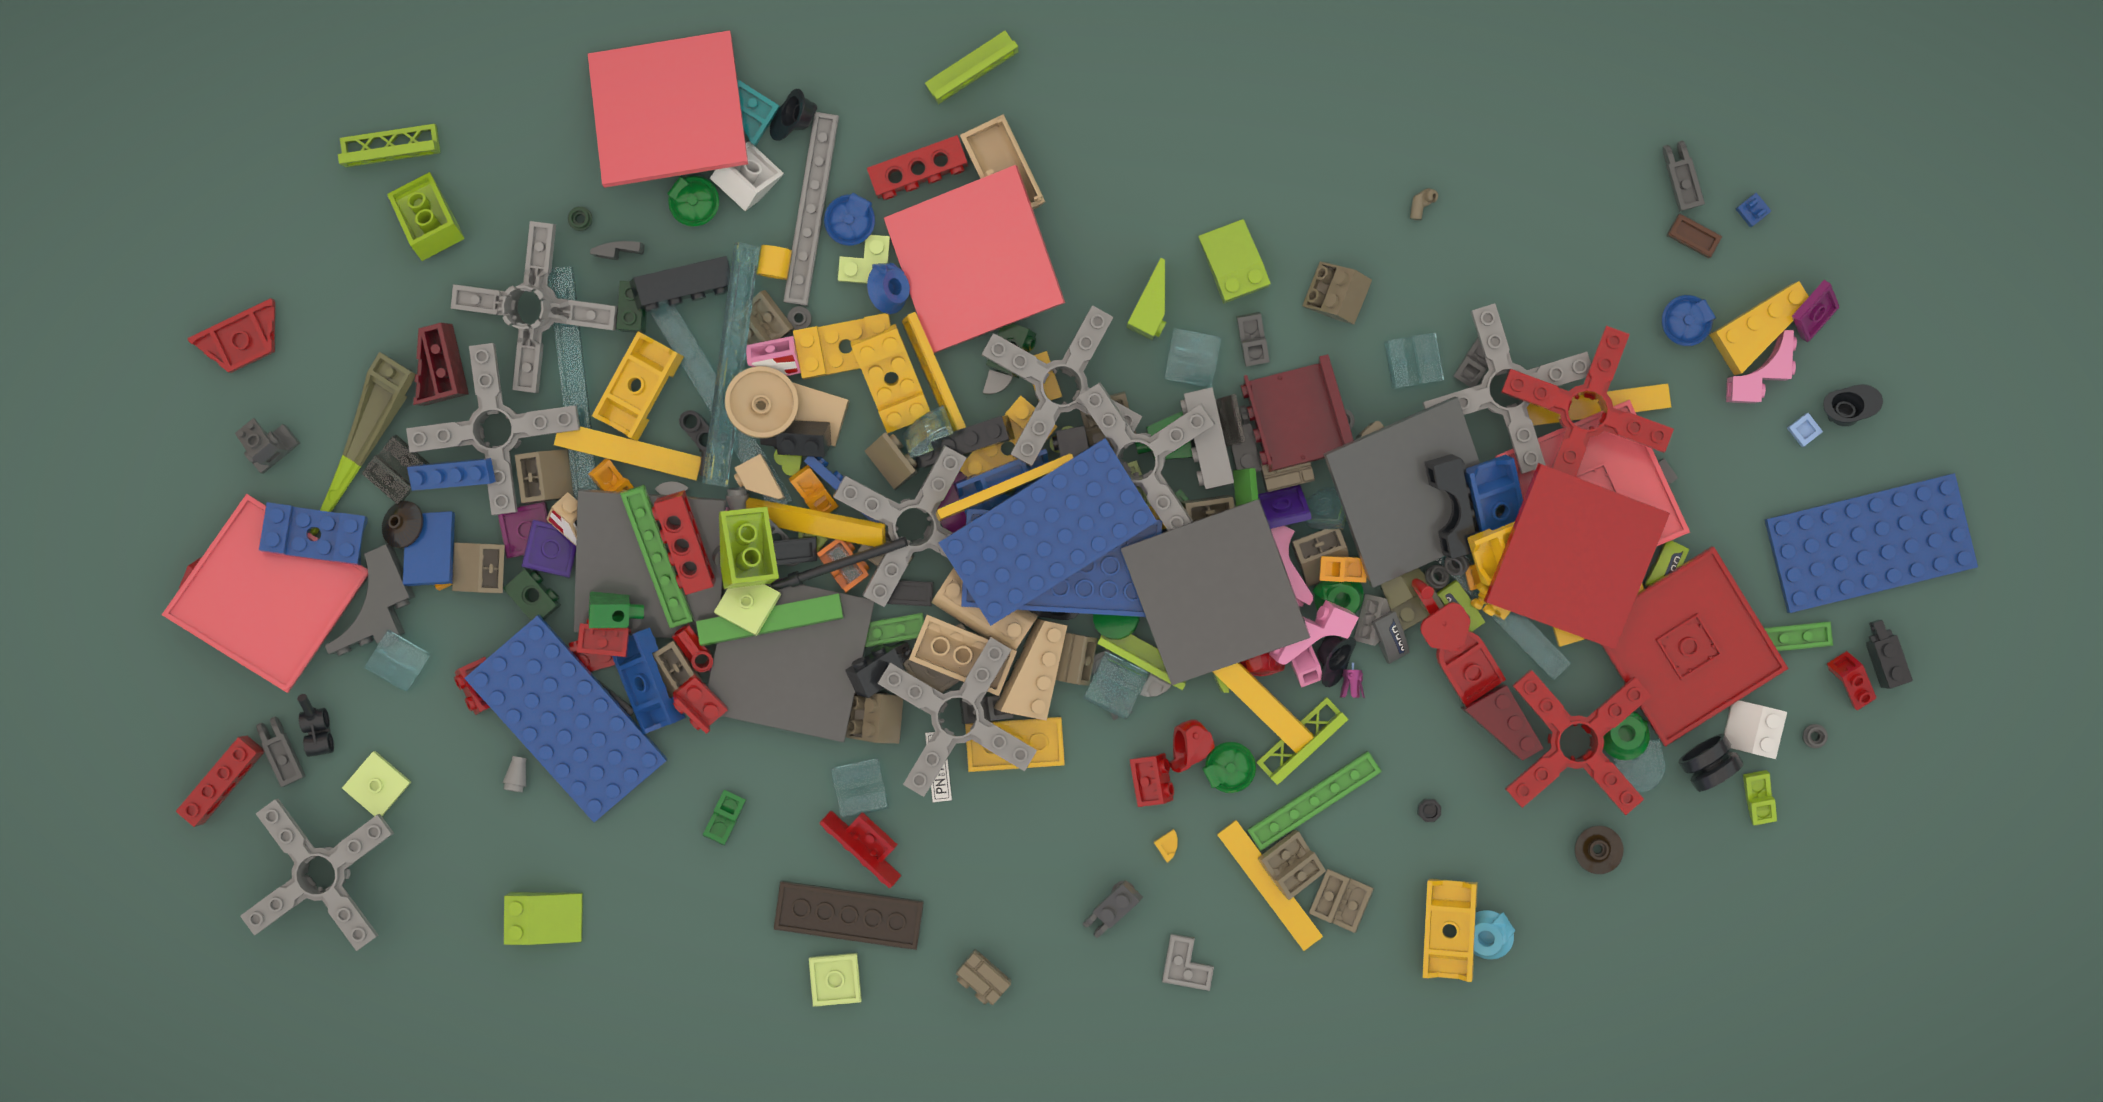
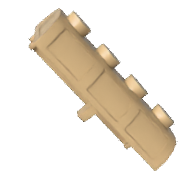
[960,114,1045,210]
[931,568,1038,650]

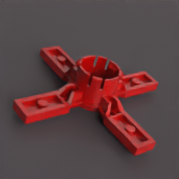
[1501,326,1674,477]
[1505,670,1651,815]

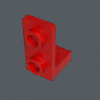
[1827,651,1876,710]

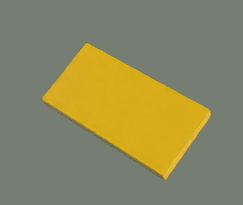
[965,717,1065,772]

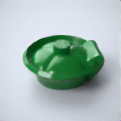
[667,176,719,227]
[1312,581,1364,614]
[1603,711,1650,760]
[1202,742,1256,793]

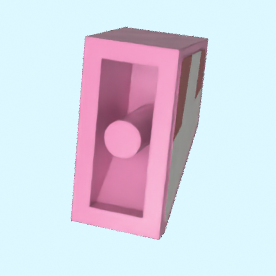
[746,336,801,376]

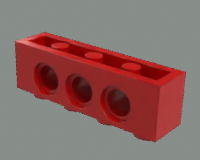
[867,135,968,200]
[652,490,716,595]
[175,735,265,827]

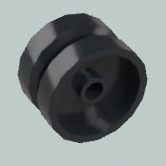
[1678,734,1743,792]

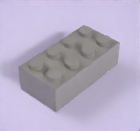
[1180,387,1234,490]

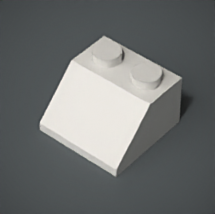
[710,141,784,211]
[1724,700,1787,759]

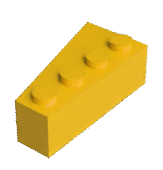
[1709,281,1809,375]

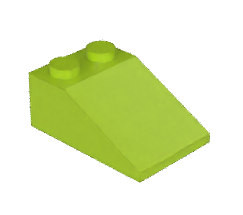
[387,172,465,261]
[1198,219,1271,304]
[1126,258,1166,340]
[719,507,779,589]
[504,892,583,945]

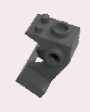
[235,418,300,474]

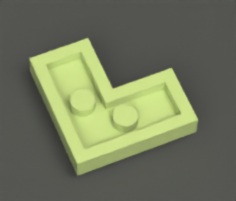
[838,235,890,284]

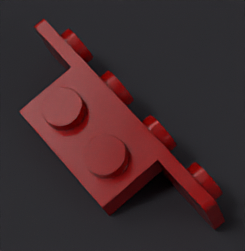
[820,811,901,888]

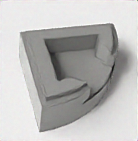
[983,370,1013,394]
[655,481,690,495]
[1138,673,1171,697]

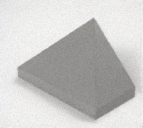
[1354,594,1390,646]

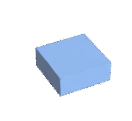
[1787,413,1823,447]

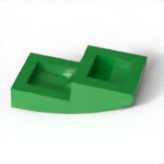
[703,790,746,846]

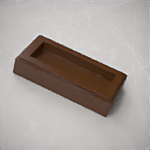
[1667,214,1722,258]

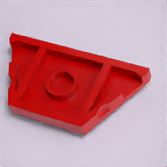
[187,298,275,373]

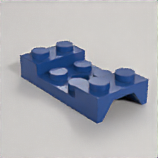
[953,448,1049,516]
[1464,455,1523,533]
[259,502,368,565]
[612,628,686,734]

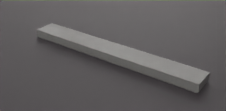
[783,112,839,306]

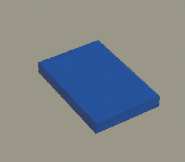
[403,511,455,586]

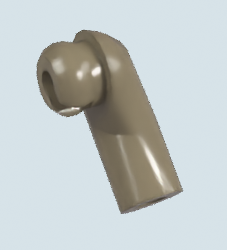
[1410,188,1438,220]

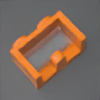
[817,539,870,594]

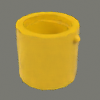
[756,245,792,280]

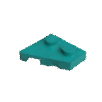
[738,80,780,146]

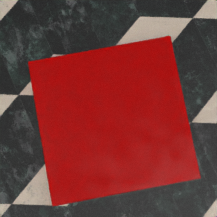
[1484,463,1670,649]
[1601,546,1789,747]

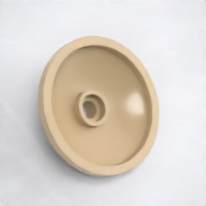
[725,366,798,438]

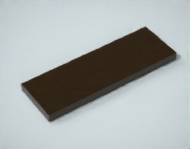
[774,881,924,950]

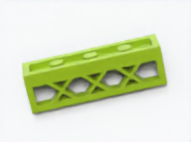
[925,30,1019,105]
[338,124,441,167]
[1097,634,1186,690]
[1256,697,1349,785]

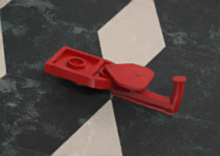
[1411,578,1506,706]

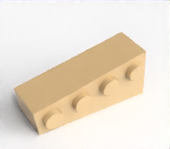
[994,619,1067,721]

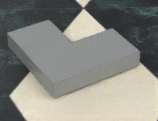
[1162,934,1214,991]

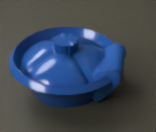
[824,193,875,245]
[867,263,910,314]
[1662,295,1716,346]

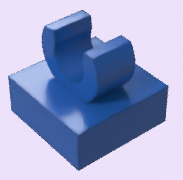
[1736,192,1771,227]

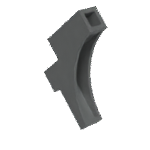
[325,544,415,656]

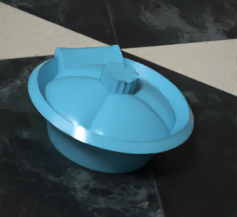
[1474,910,1515,959]

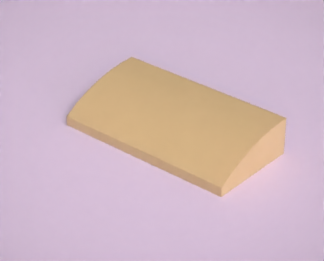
[756,382,850,447]
[909,615,1017,696]

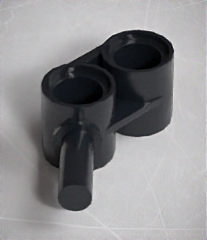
[679,410,720,477]
[297,694,334,757]

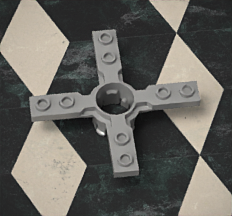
[451,221,618,393]
[1423,303,1591,474]
[981,305,1142,466]
[406,343,580,515]
[1079,382,1215,531]
[833,445,966,607]
[878,637,1037,797]
[240,798,394,951]

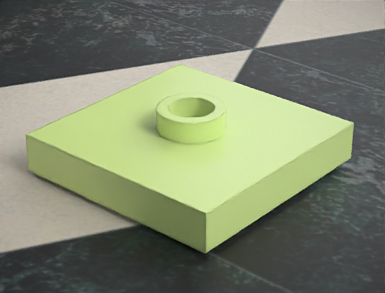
[714,584,781,636]
[342,751,411,816]
[809,953,862,1007]

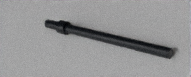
[771,537,908,591]

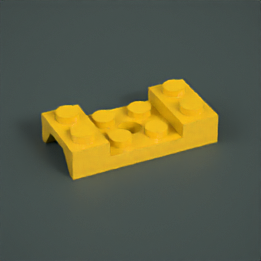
[793,313,891,380]
[850,324,932,433]
[592,331,684,441]
[960,395,1058,477]
[1467,521,1515,586]
[1423,879,1478,982]

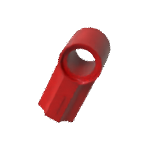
[672,624,713,672]

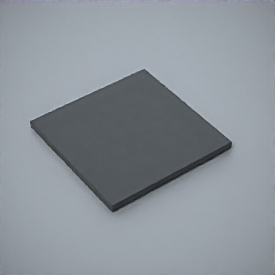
[1323,396,1498,588]
[574,489,726,638]
[1121,498,1311,685]
[708,579,875,742]

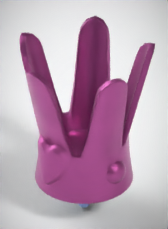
[1340,662,1365,698]

